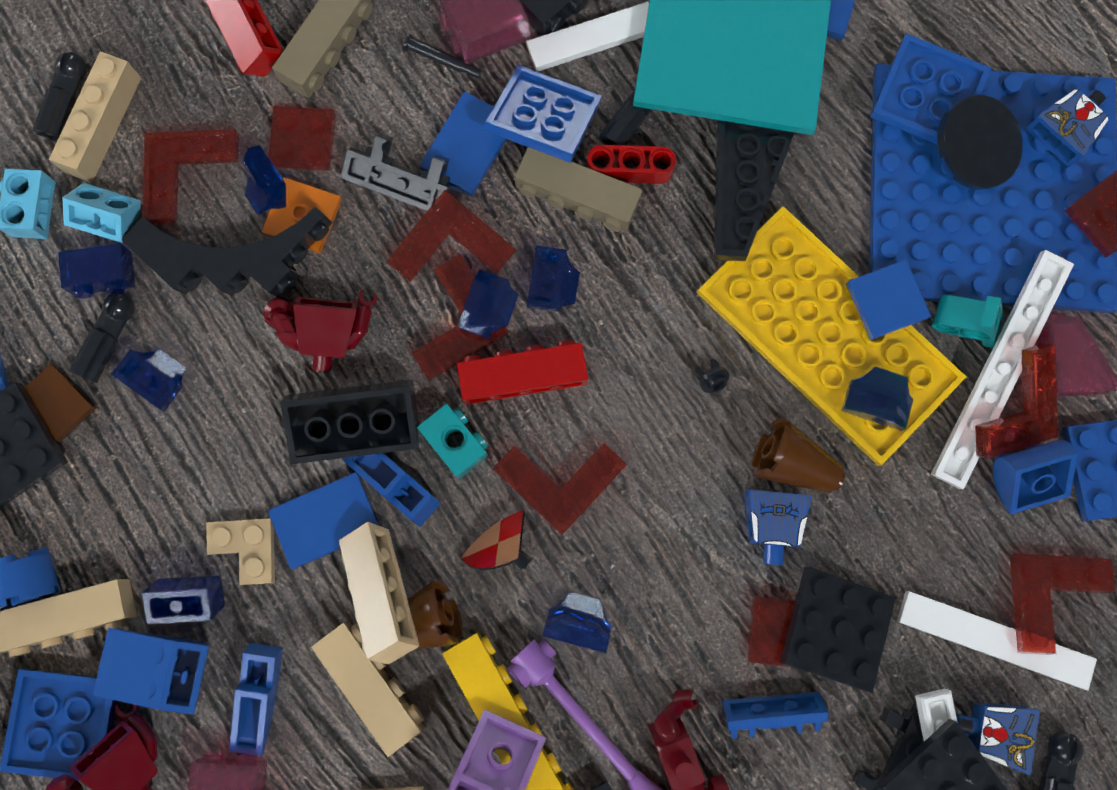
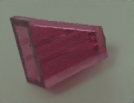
[1037,313,1117,398]

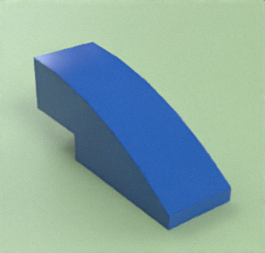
[343,453,441,527]
[229,643,283,756]

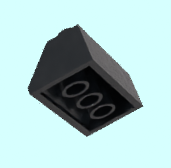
[280,379,419,464]

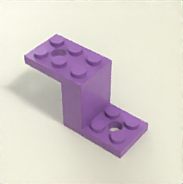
[448,710,546,790]

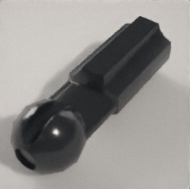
[32,52,87,142]
[599,89,651,146]
[69,292,135,383]
[1039,731,1083,790]

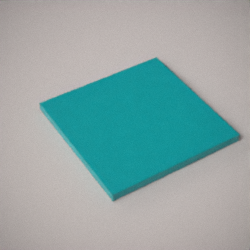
[633,0,831,135]

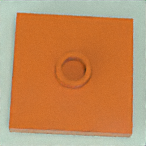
[261,177,342,254]

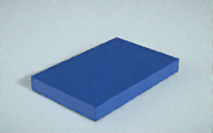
[419,91,507,197]
[268,472,380,570]

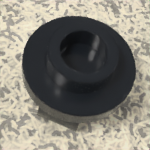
[696,359,730,393]

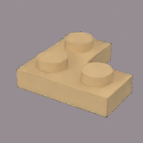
[206,518,275,585]

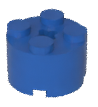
[0,548,61,611]

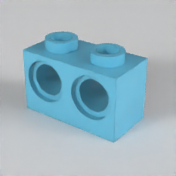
[0,169,55,239]
[62,183,141,243]

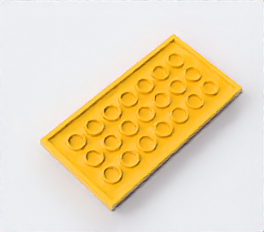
[697,206,967,466]

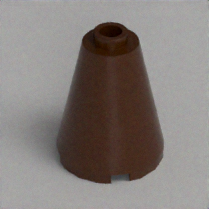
[751,418,845,493]
[407,580,463,650]

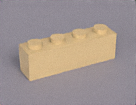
[48,51,141,183]
[339,522,419,664]
[0,579,137,658]
[311,621,425,757]

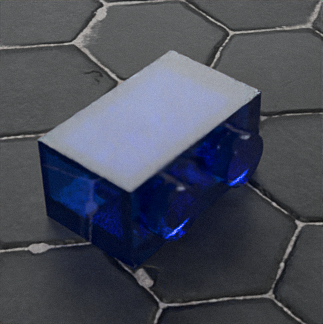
[58,243,135,298]
[142,575,225,624]

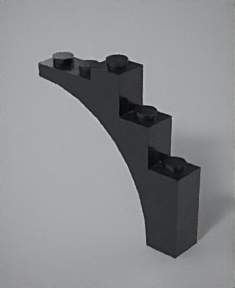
[121,207,333,297]

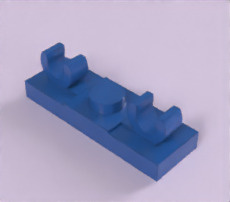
[722,692,828,739]

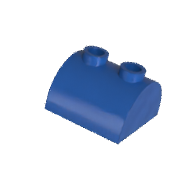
[993,439,1078,515]

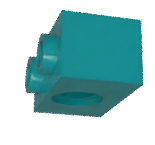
[416,404,489,480]

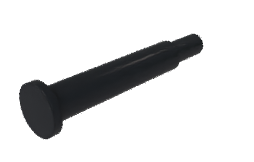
[403,34,482,78]

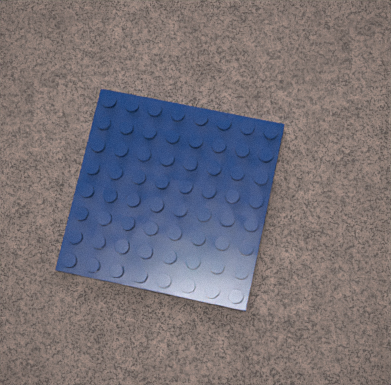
[869,64,1117,313]

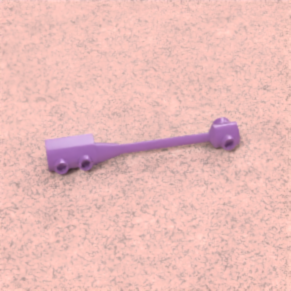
[507,639,664,790]

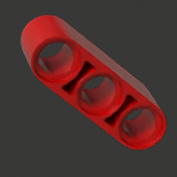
[587,145,676,184]

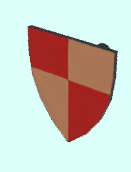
[460,510,530,570]

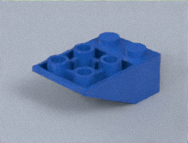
[93,628,210,714]

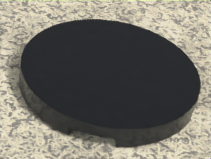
[937,95,1023,190]

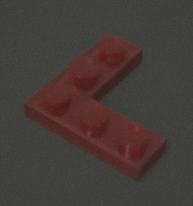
[142,129,239,223]
[386,190,516,282]
[412,254,509,381]
[975,343,1058,459]
[492,443,627,535]
[1010,553,1115,655]

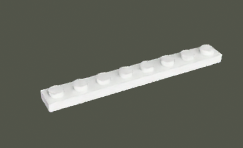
[931,250,1074,489]

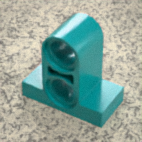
[931,295,1004,348]

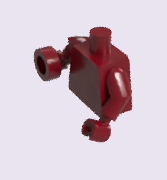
[263,290,377,372]
[647,689,729,790]
[45,703,158,790]

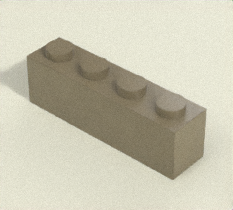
[272,0,373,99]
[514,147,643,232]

